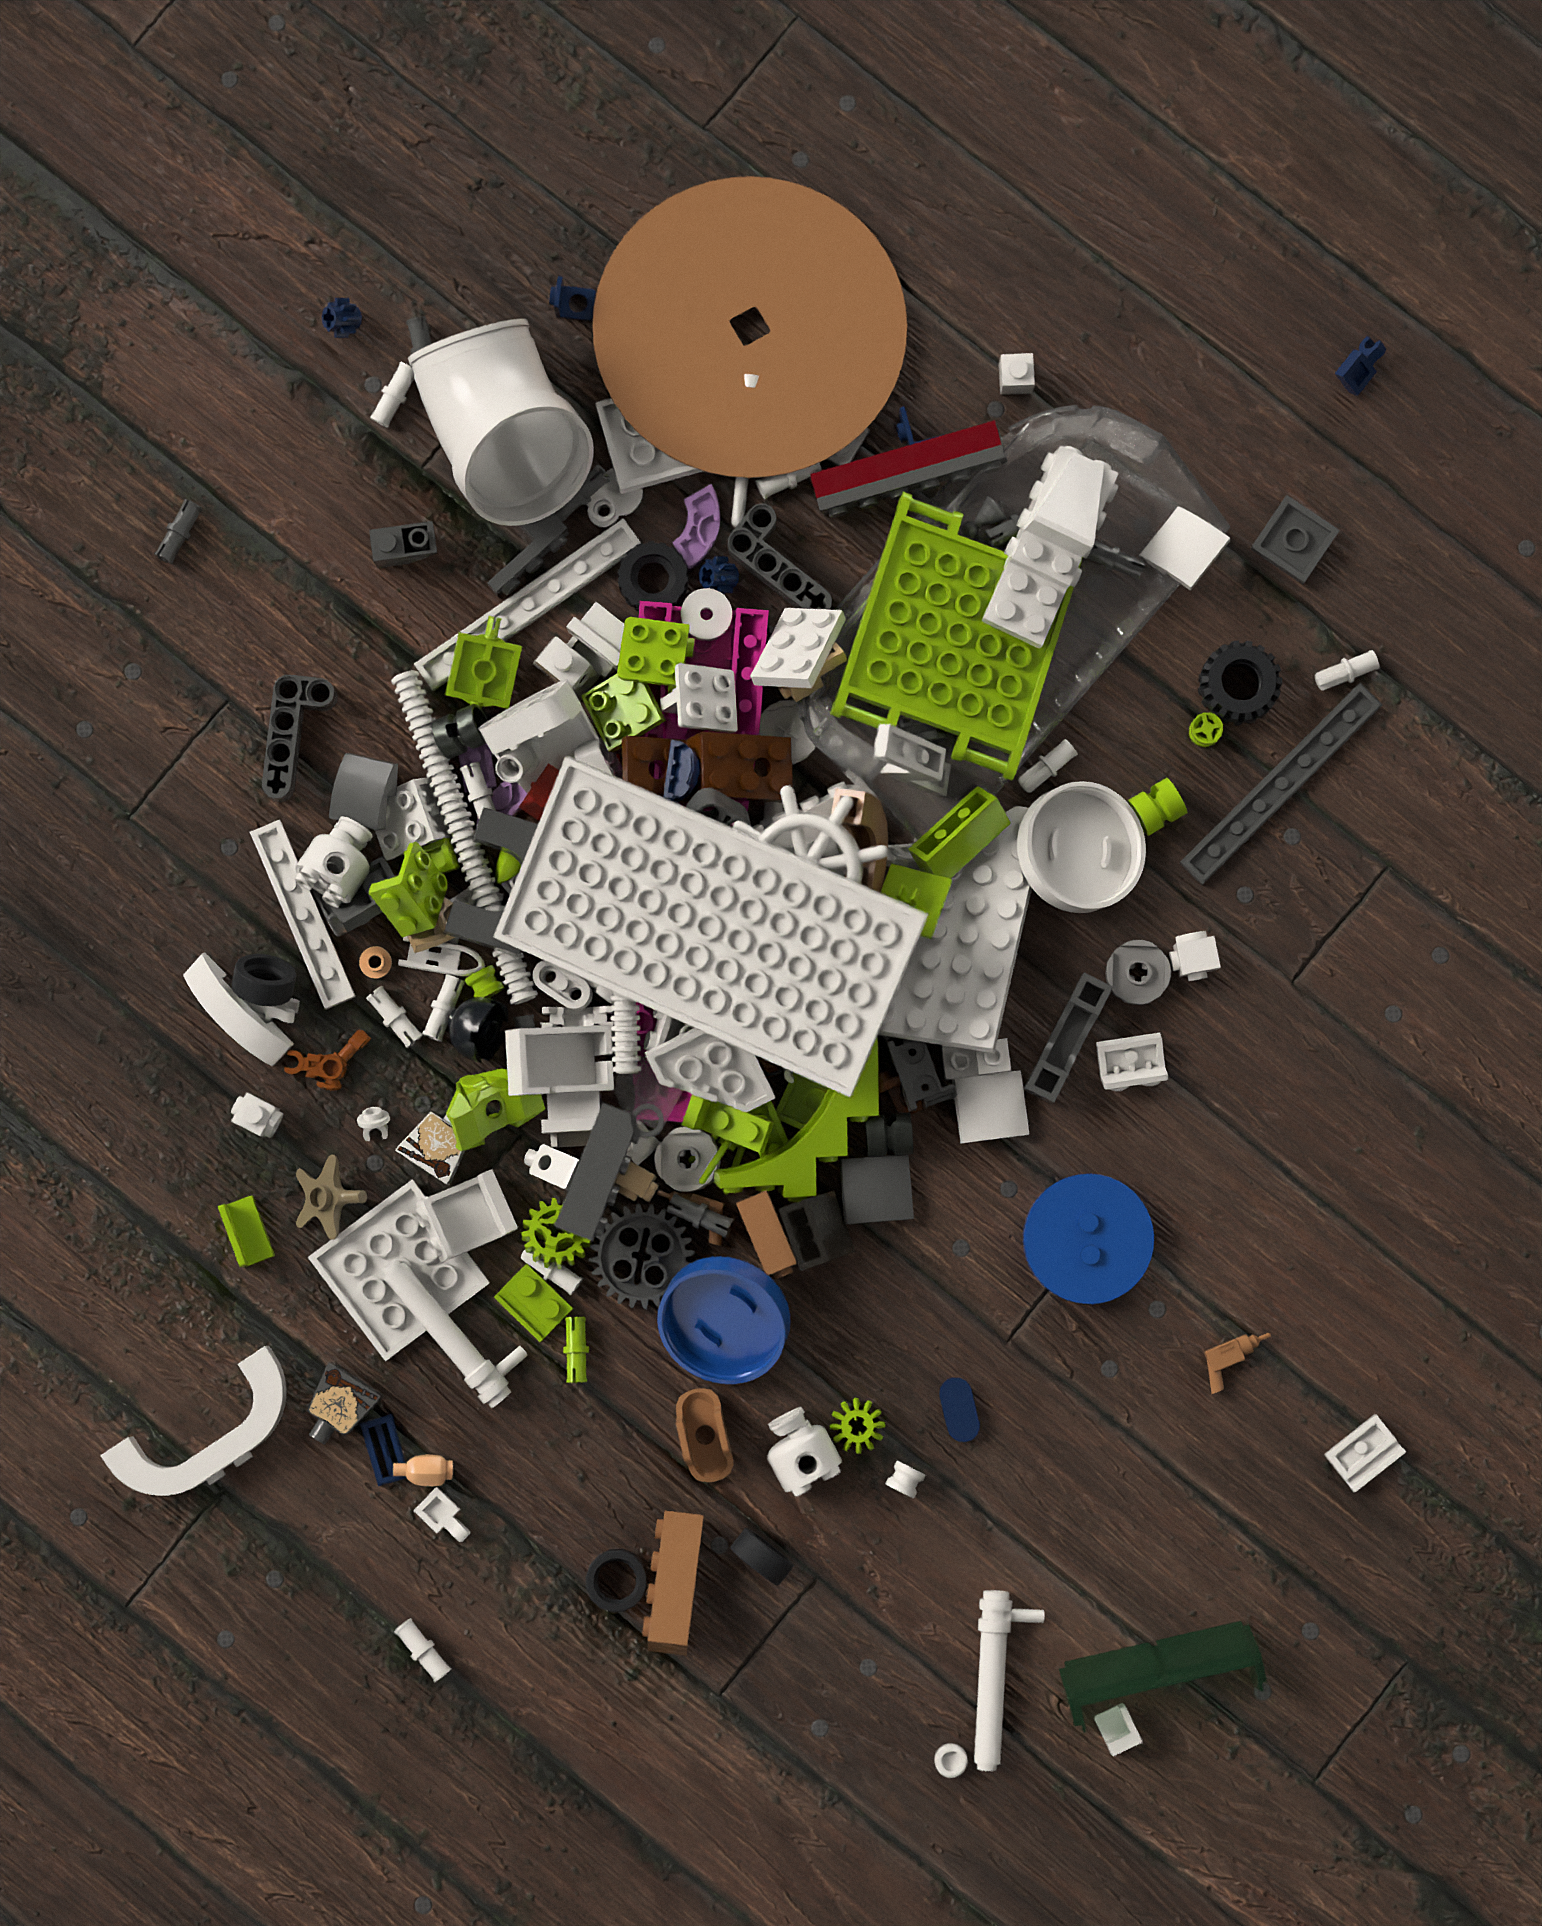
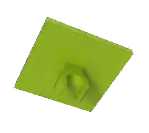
[880,863,953,939]

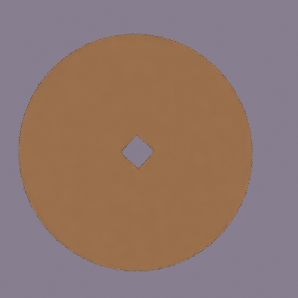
[593,177,907,478]

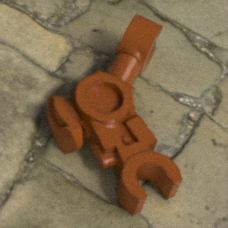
[284,1029,372,1091]

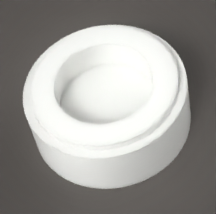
[934,1743,968,1778]

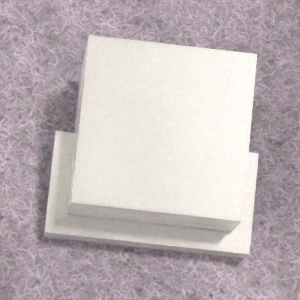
[566,602,624,680]
[541,1091,602,1148]

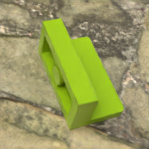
[218,1195,275,1267]

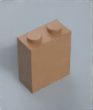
[736,1191,797,1280]

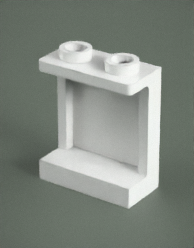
[415,1169,518,1263]

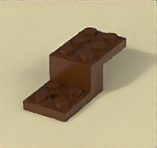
[622,732,793,807]

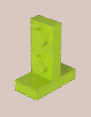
[682,1095,774,1153]

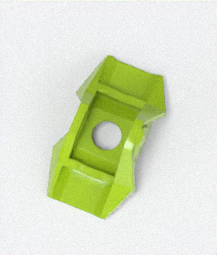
[446,1068,545,1152]

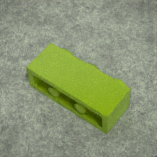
[908,786,1011,879]

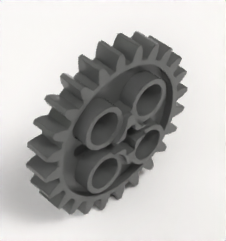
[589,1204,695,1309]

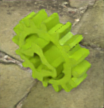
[521,1198,591,1269]

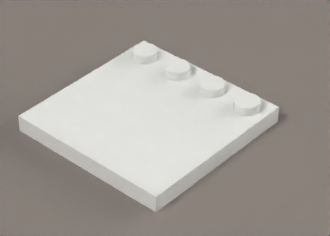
[308,1179,490,1361]

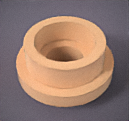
[359,946,392,979]

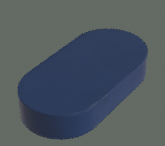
[939,1377,980,1442]

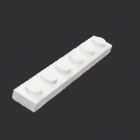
[250,820,356,1009]

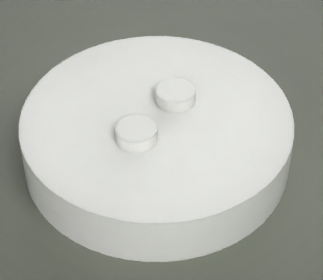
[1017,781,1146,913]

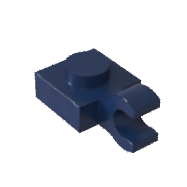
[1335,336,1386,396]

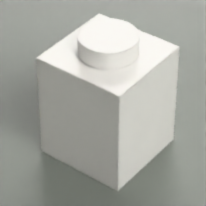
[999,353,1035,395]

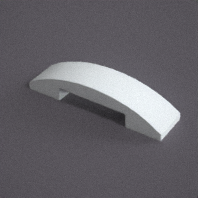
[183,952,294,1066]

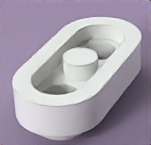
[532,960,592,1011]

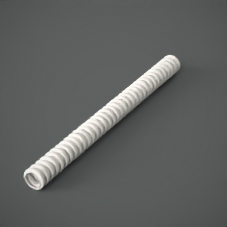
[391,670,538,1005]

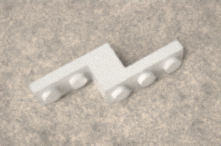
[874,724,951,796]

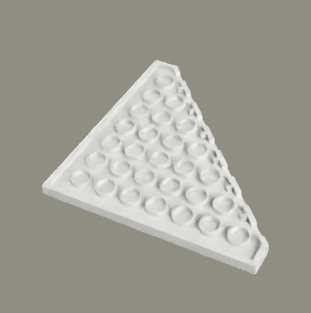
[878,806,1032,1053]

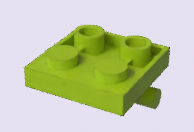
[581,674,666,753]

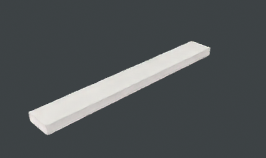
[414,519,641,691]

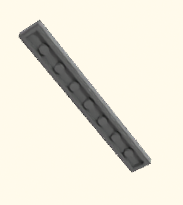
[1179,683,1383,885]

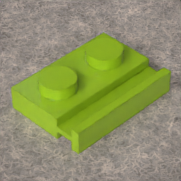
[494,1263,573,1342]

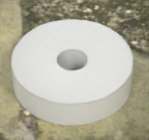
[681,588,732,641]

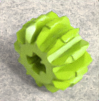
[830,1398,885,1454]

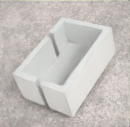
[505,1025,614,1096]

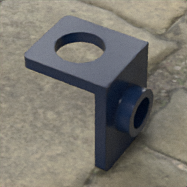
[549,276,596,321]
[896,407,942,446]

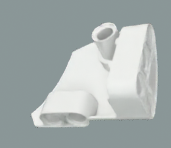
[478,679,623,808]

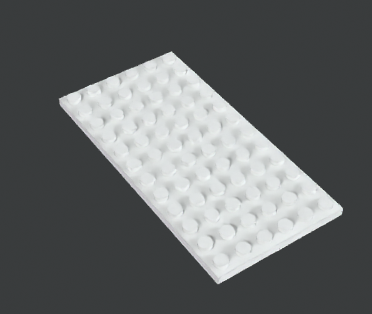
[494,756,929,1097]

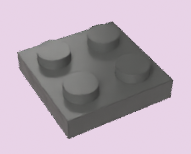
[1250,495,1340,584]

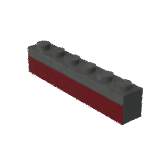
[810,420,1008,518]

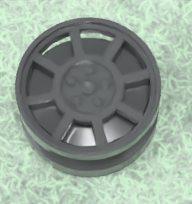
[899,718,948,744]

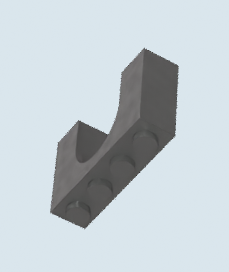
[443,807,538,957]

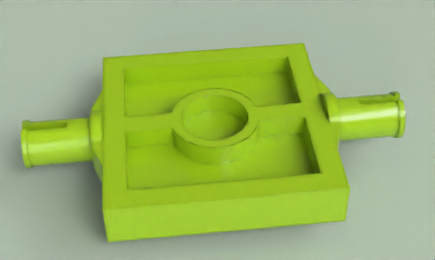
[445,616,522,709]

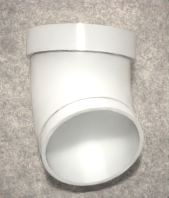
[408,319,594,526]

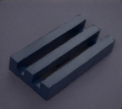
[360,1414,407,1486]

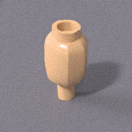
[393,1455,453,1486]

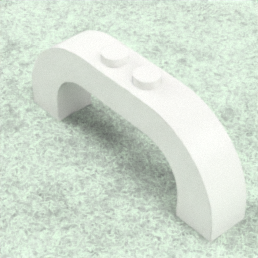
[100,1346,286,1496]

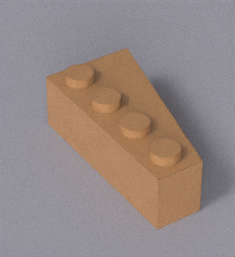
[642,1511,704,1656]

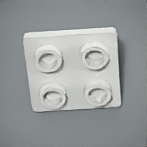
[660,663,738,733]

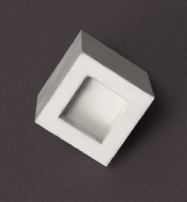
[1094,1703,1142,1756]

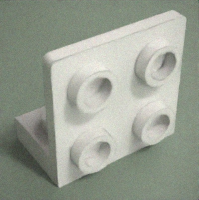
[375,778,453,860]

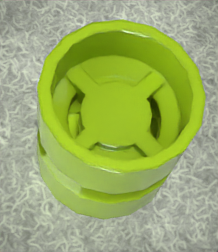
[1127,778,1188,836]

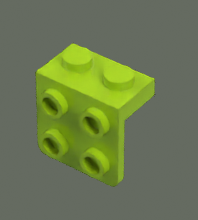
[617,617,695,694]
[369,842,448,937]

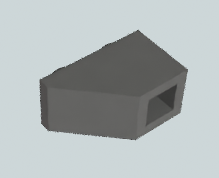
[369,521,437,568]

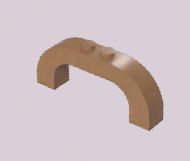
[831,788,888,893]

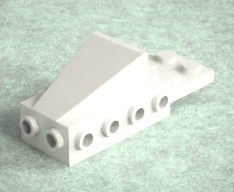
[982,446,1118,649]

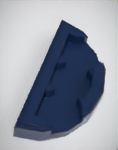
[663,740,700,803]

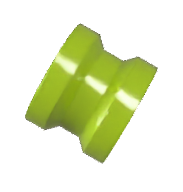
[1189,712,1223,747]
[465,965,505,998]

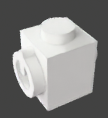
[1169,931,1221,981]
[231,1092,283,1138]

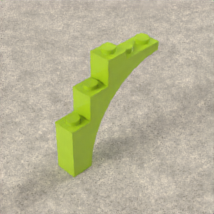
[714,1038,879,1202]

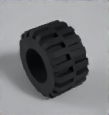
[1198,640,1282,726]

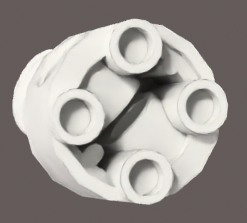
[295,816,372,908]
[767,1407,842,1496]

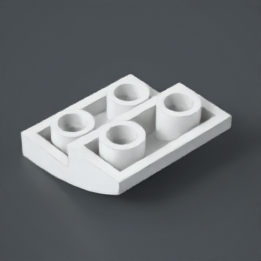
[1139,506,1230,591]
[952,1070,1030,1143]

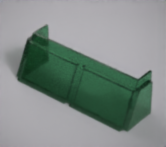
[1059,1621,1267,1733]

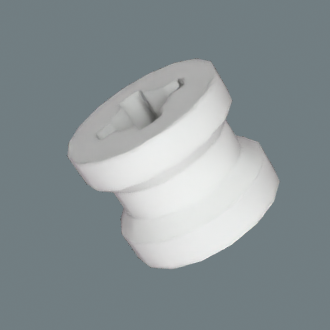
[885,1461,926,1498]

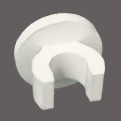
[357,1107,390,1141]

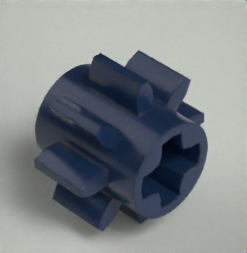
[322,298,362,338]
[699,556,739,595]

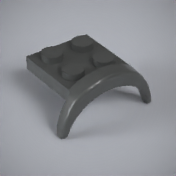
[311,856,395,937]

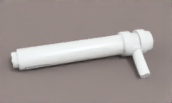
[382,1259,528,1408]
[974,1590,1044,1771]

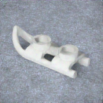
[398,936,485,976]

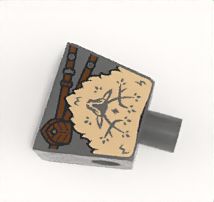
[307,1362,384,1445]

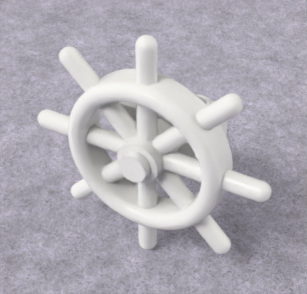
[733,786,889,884]

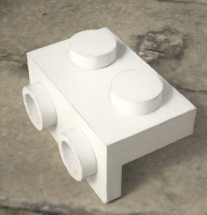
[1096,1033,1168,1091]

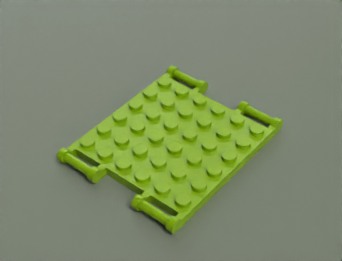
[830,491,1082,781]

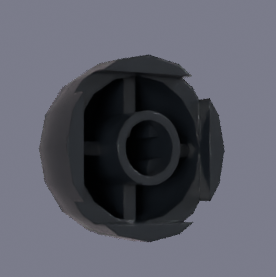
[448,997,509,1063]

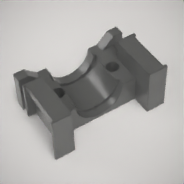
[885,1038,958,1112]

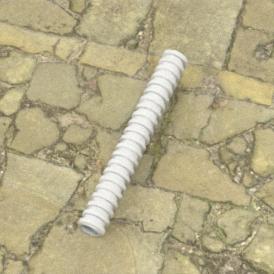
[610,992,641,1074]

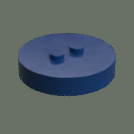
[1023,1174,1154,1304]
[657,1257,791,1384]

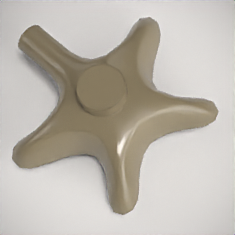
[296,1155,367,1240]

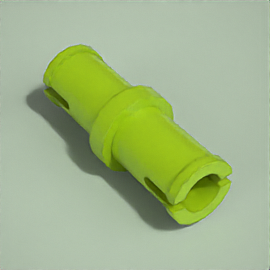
[563,1317,589,1383]

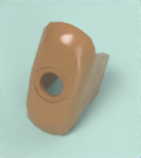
[676,1388,733,1482]

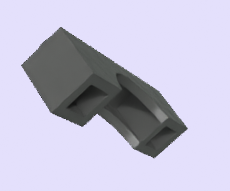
[1023,972,1113,1104]

